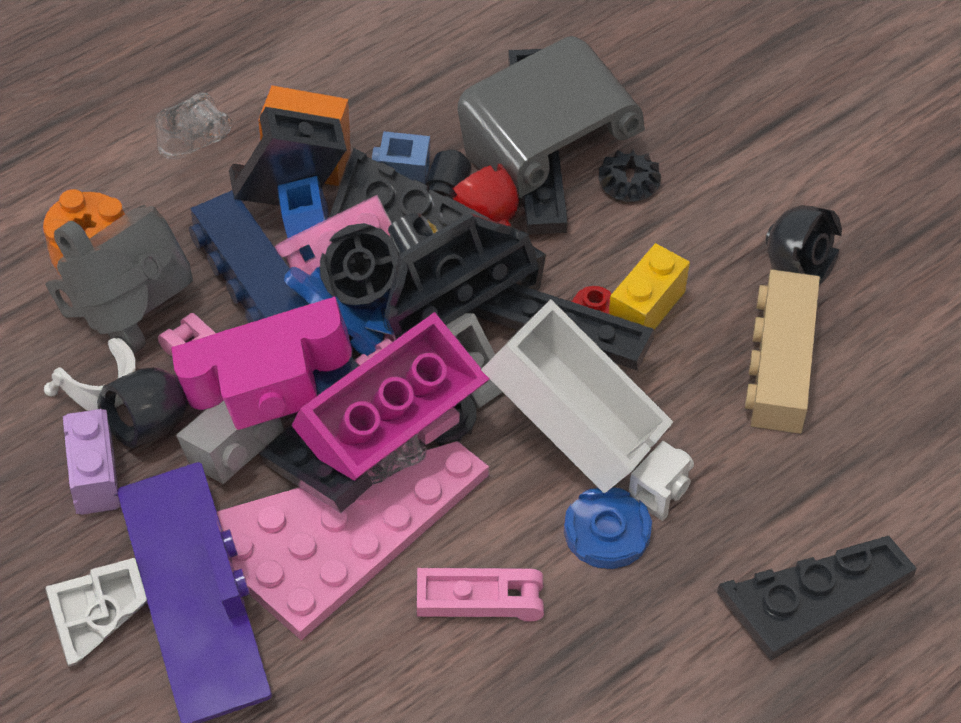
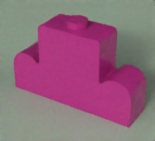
[171,297,352,430]

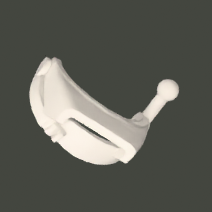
[44,338,136,411]

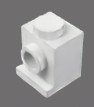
[629,441,694,521]

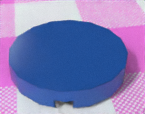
[564,487,652,569]

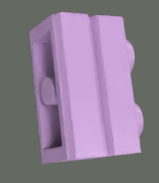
[63,409,120,515]

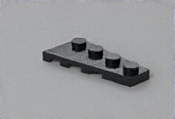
[328,148,490,231]
[717,535,917,660]

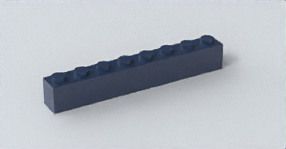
[189,190,358,395]

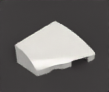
[46,558,147,667]

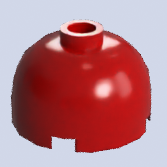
[453,164,519,227]

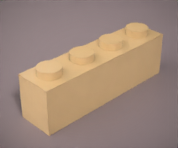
[745,269,820,434]

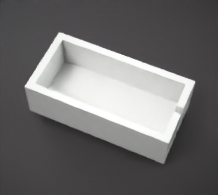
[481,299,673,493]

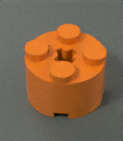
[43,189,125,276]

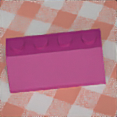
[292,312,489,481]

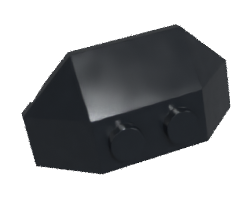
[385,213,540,341]

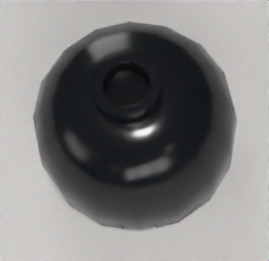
[766,205,842,285]
[320,223,399,309]

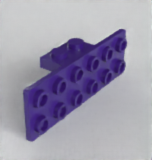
[117,462,272,723]

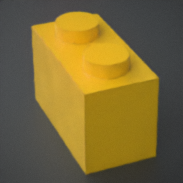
[609,243,690,329]

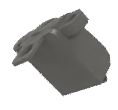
[45,205,193,354]

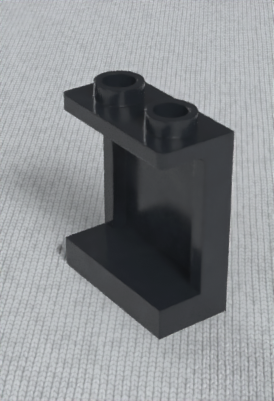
[229,107,347,206]

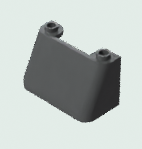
[458,36,645,198]

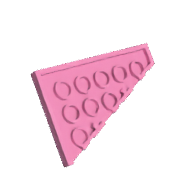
[217,441,489,641]

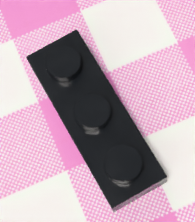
[259,426,373,513]

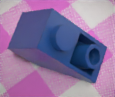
[278,176,329,261]

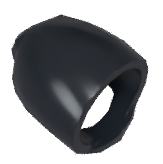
[97,367,188,448]

